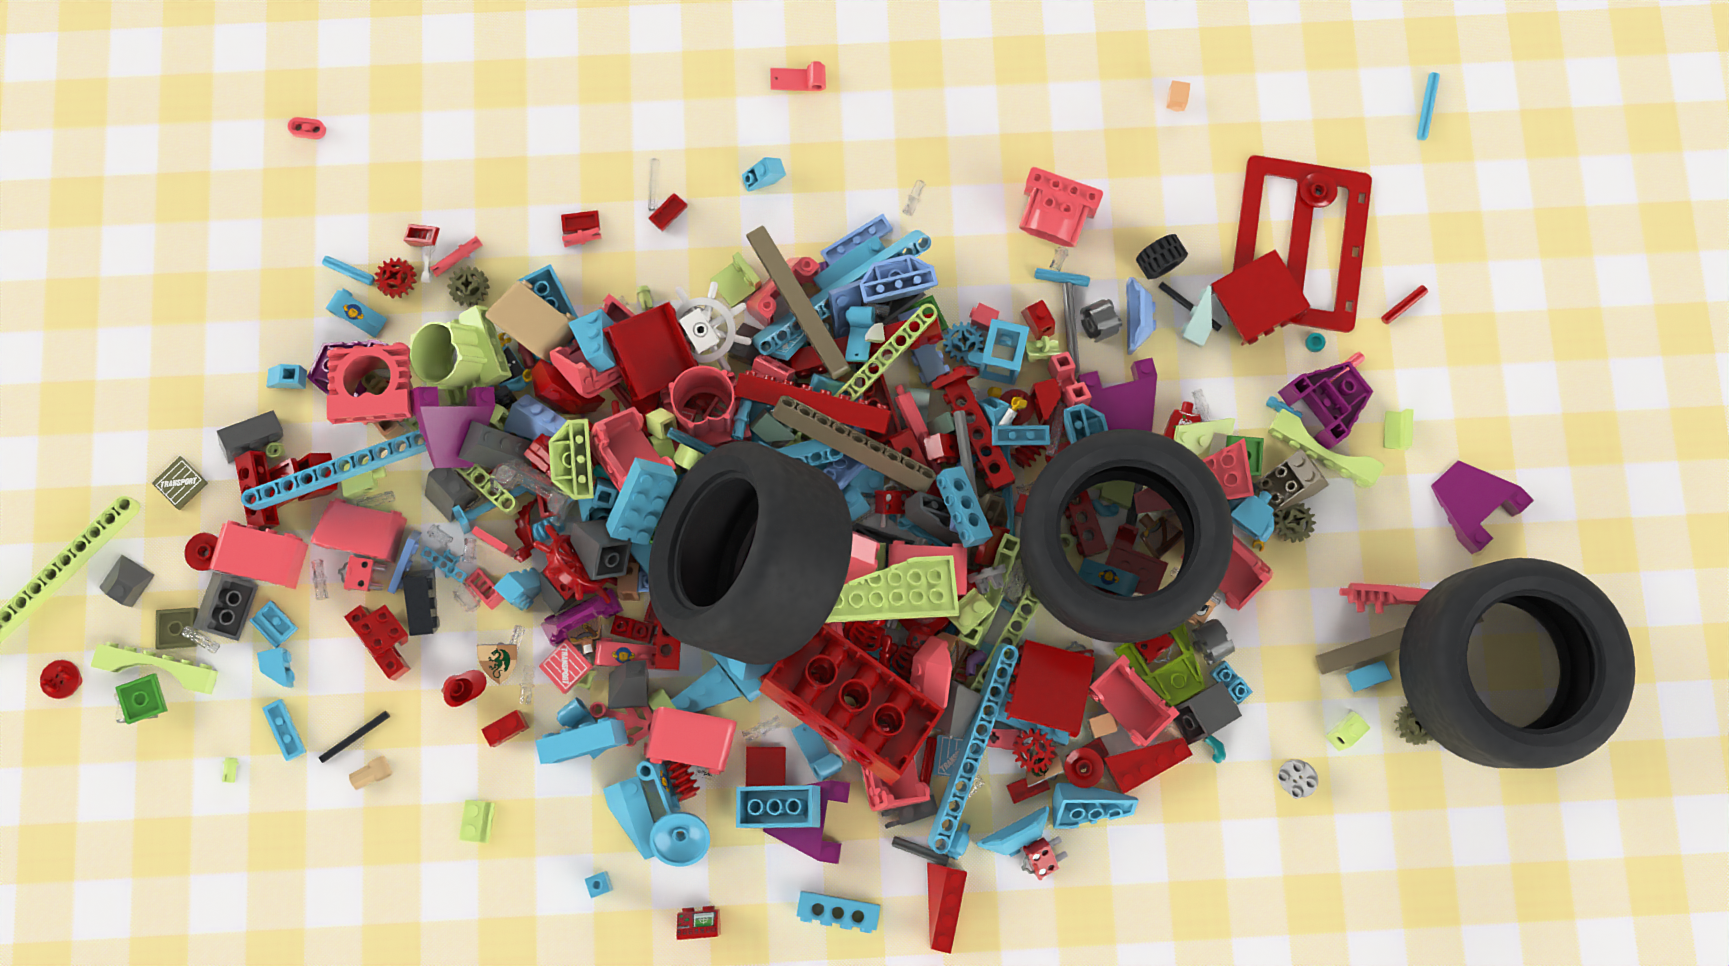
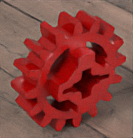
[374,257,417,299]
[1012,728,1056,773]

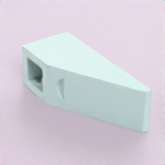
[1181,285,1212,348]

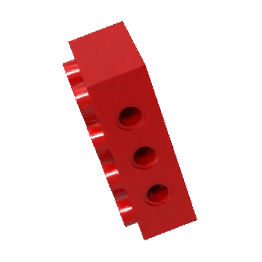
[759,623,945,785]

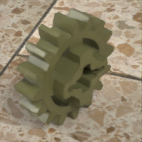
[447,266,490,307]
[1274,503,1316,543]
[1394,703,1434,745]

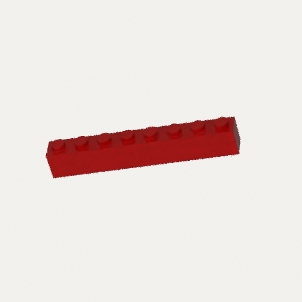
[790,313,944,379]
[734,370,892,434]

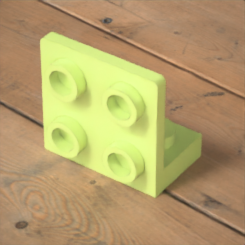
[710,251,762,308]

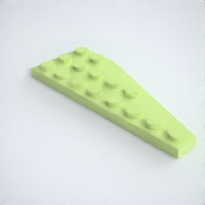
[825,555,959,623]

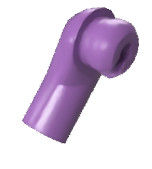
[965,650,987,676]

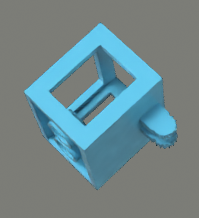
[966,319,1029,385]

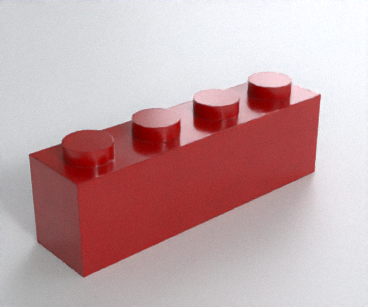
[927,862,967,954]

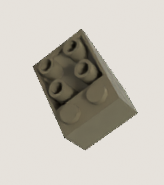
[1255,449,1329,513]

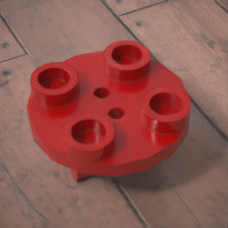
[999,389,1034,426]
[40,660,83,699]

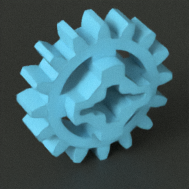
[943,321,984,363]

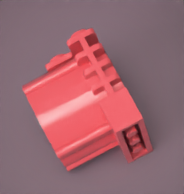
[1019,167,1103,248]
[327,342,413,425]
[660,366,752,453]

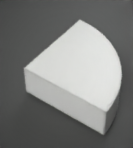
[865,323,885,343]

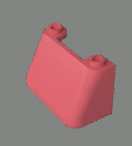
[746,257,821,328]
[549,321,624,398]
[589,407,677,492]
[311,498,407,564]
[1181,534,1273,611]
[888,540,967,596]
[1088,654,1180,747]
[645,707,737,775]
[861,724,930,811]

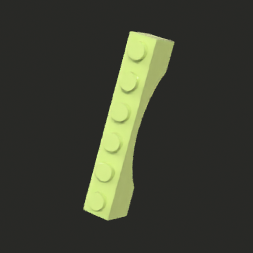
[1268,409,1385,488]
[958,533,1021,650]
[90,641,218,695]

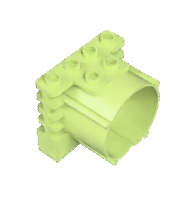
[409,305,512,405]

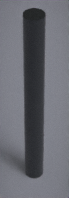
[1158,281,1222,332]
[319,711,390,763]

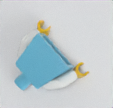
[977,386,1027,431]

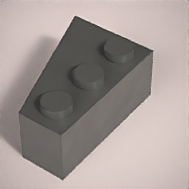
[216,410,284,464]
[904,491,962,547]

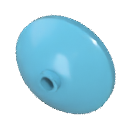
[649,812,710,867]

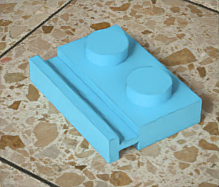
[249,600,299,648]

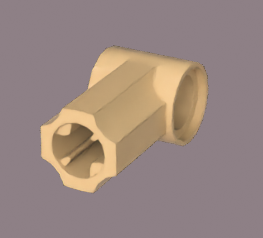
[349,756,393,790]

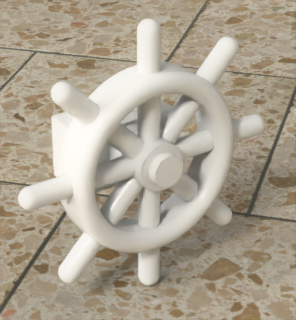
[675,281,752,372]

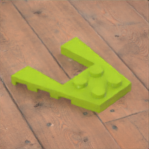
[1113,623,1206,707]

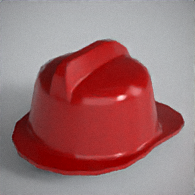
[441,670,487,707]

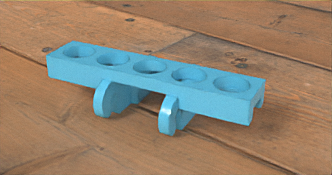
[420,546,468,583]

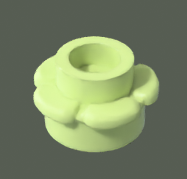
[266,442,285,460]

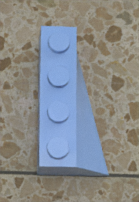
[896,307,950,387]
[503,394,567,442]

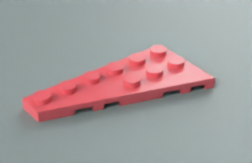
[1134,438,1254,514]

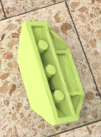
[548,419,594,500]

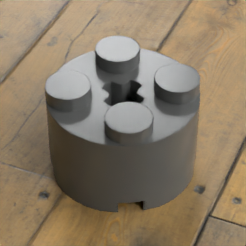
[1080,299,1122,343]
[1190,618,1235,666]

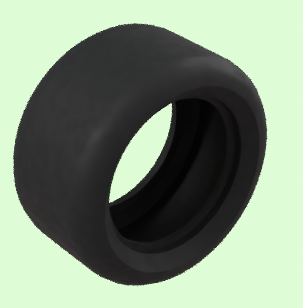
[1020,429,1233,643]
[648,441,853,665]
[1399,558,1636,769]

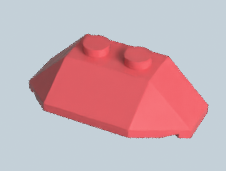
[910,636,952,709]

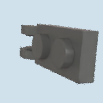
[881,794,938,829]

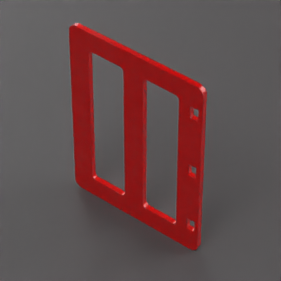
[1232,155,1372,333]

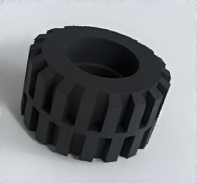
[1136,234,1188,280]

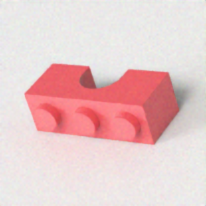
[1047,352,1092,408]

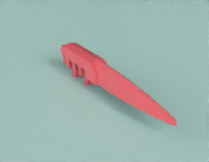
[894,384,943,497]
[1339,583,1430,614]

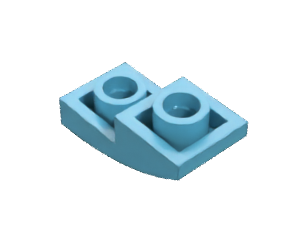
[1345,660,1392,692]
[1209,661,1253,705]

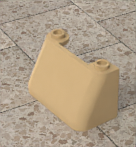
[485,279,577,362]

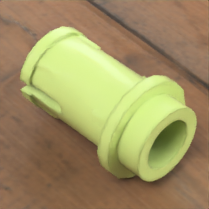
[636,285,654,311]
[222,757,239,783]

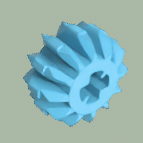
[531,516,566,542]

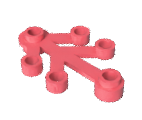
[590,702,653,747]

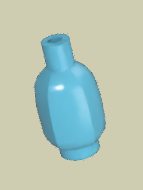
[947,823,970,860]

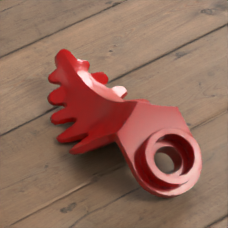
[513,498,537,563]

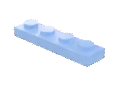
[820,214,893,266]

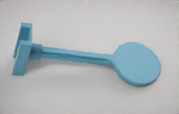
[452,464,536,534]

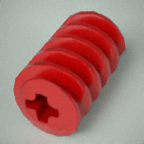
[1010,442,1052,469]
[665,761,700,802]

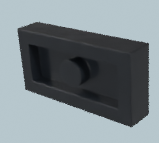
[494,385,518,410]

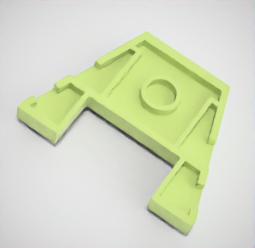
[1173,418,1236,460]

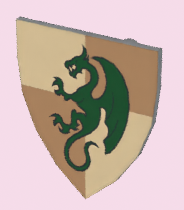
[476,642,518,684]
[1025,742,1064,787]

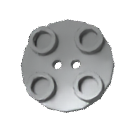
[967,564,1007,594]
[1277,759,1319,799]

